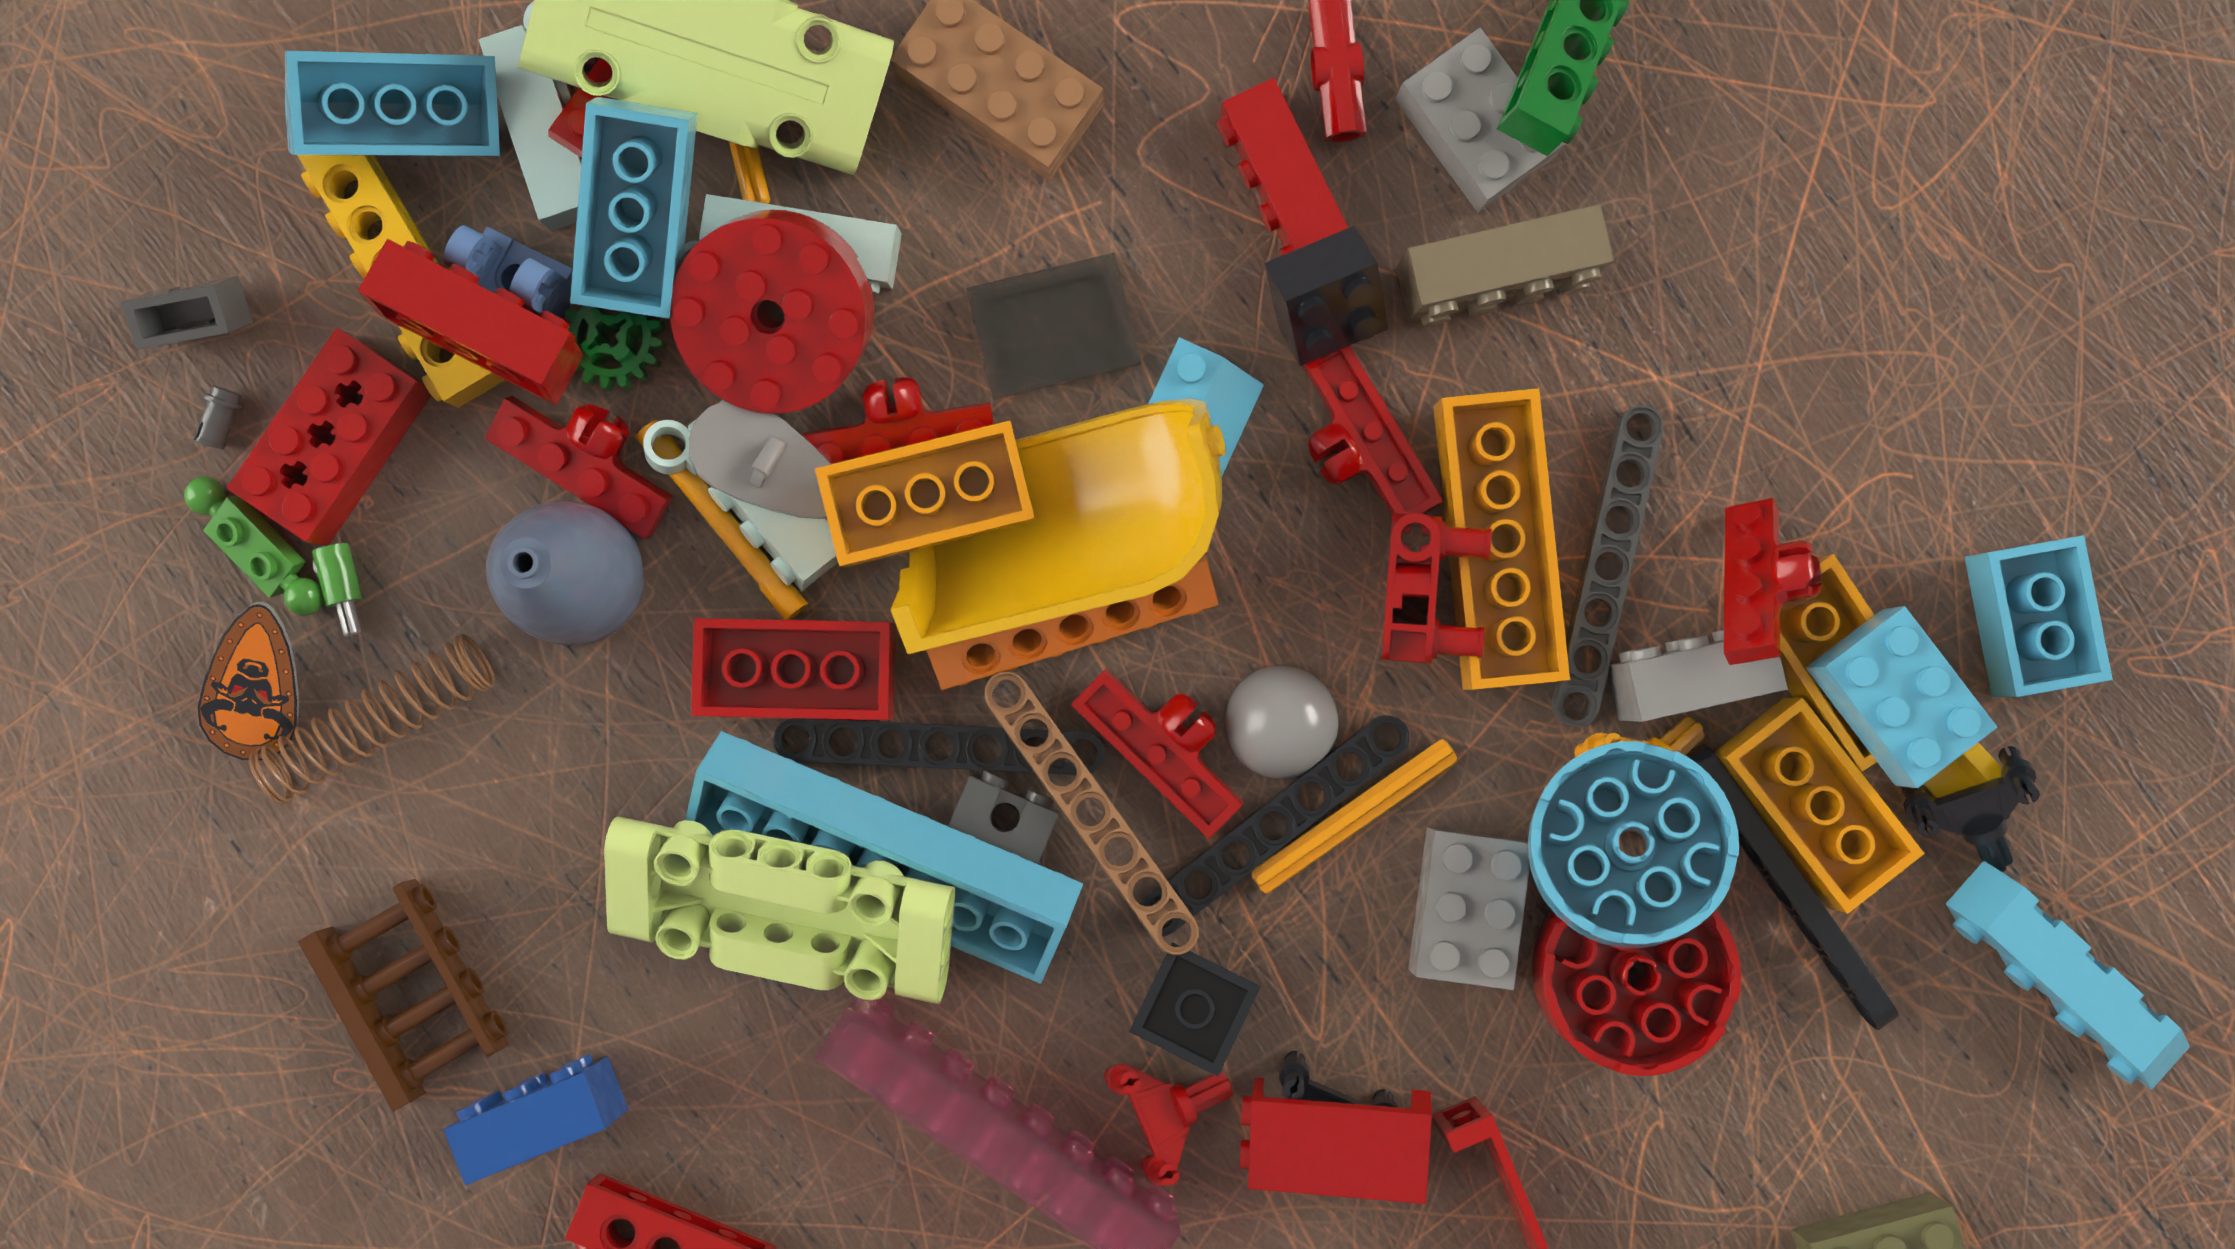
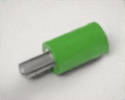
[312,543,363,636]

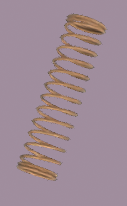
[249,634,495,805]

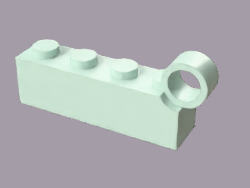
[478,1,582,231]
[683,194,902,295]
[644,400,838,592]

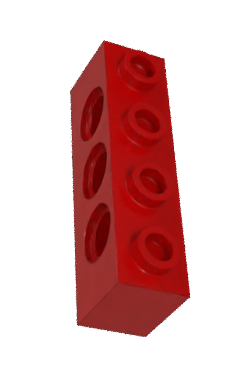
[565,1173,776,1249]

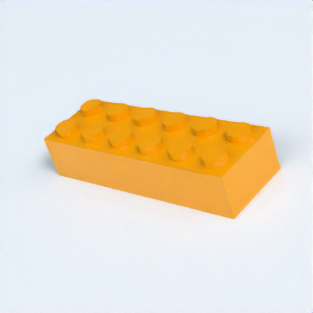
[1433,388,1570,690]

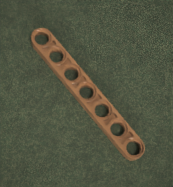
[985,672,1199,956]

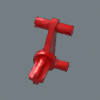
[1104,1063,1233,1186]

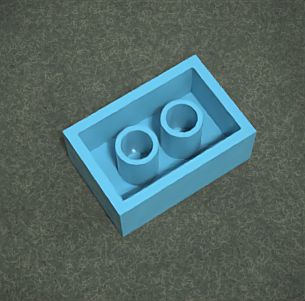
[1964,535,2113,697]
[1805,606,1998,788]

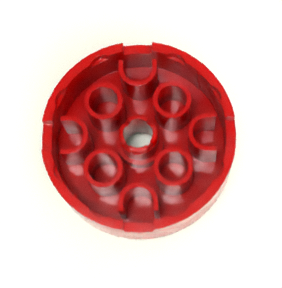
[670,209,874,414]
[1532,910,1741,1076]

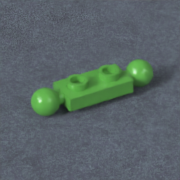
[184,476,324,616]

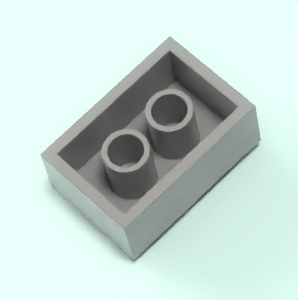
[1395,27,1566,213]
[1608,630,1788,722]
[1408,827,1530,990]

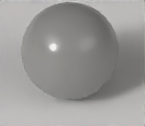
[1224,665,1339,779]

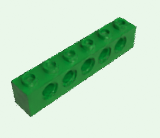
[1497,0,1629,156]

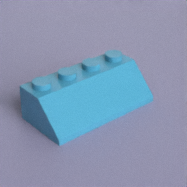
[285,51,500,156]
[1148,337,1264,477]

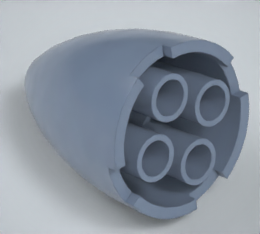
[486,501,645,645]

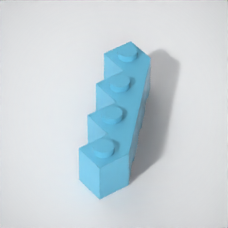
[1946,861,2190,1090]

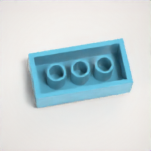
[570,97,698,319]

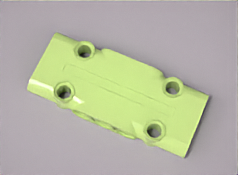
[518,0,894,175]
[604,816,955,1004]

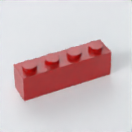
[1216,77,1348,256]

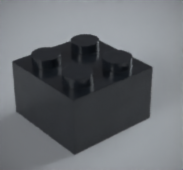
[1264,226,1388,366]
[1129,942,1261,1076]

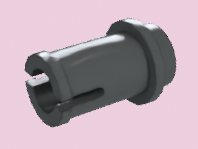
[192,385,243,450]

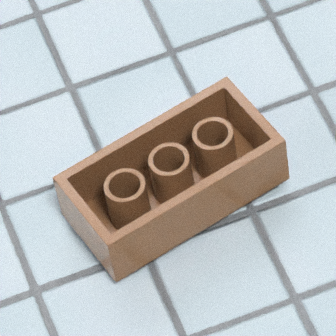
[890,0,1104,181]

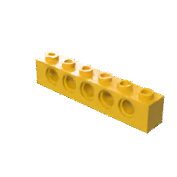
[297,155,505,408]

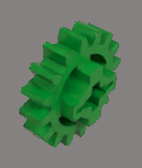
[564,305,667,391]

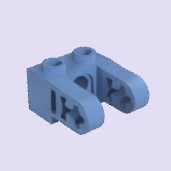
[443,225,573,320]

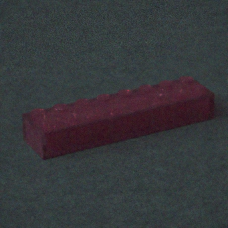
[814,997,1181,1249]

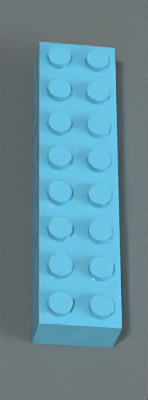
[685,731,1083,984]

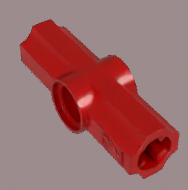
[1308,0,1366,143]

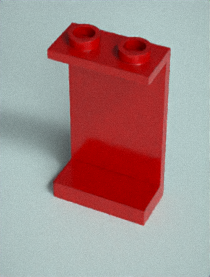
[1240,1077,1432,1204]
[1432,1096,1549,1249]

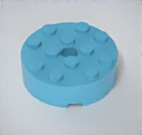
[1528,741,1739,948]

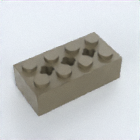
[1395,204,1614,327]

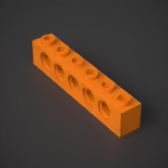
[926,554,1219,690]

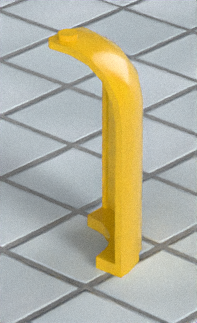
[890,398,1226,654]

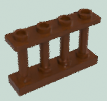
[298,879,509,1112]

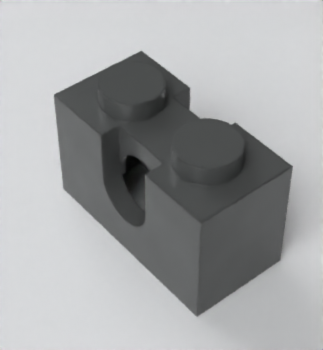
[121,276,253,350]
[948,770,1060,864]

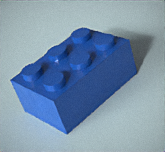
[443,1054,629,1185]

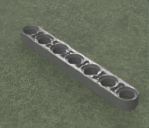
[1552,405,1663,727]

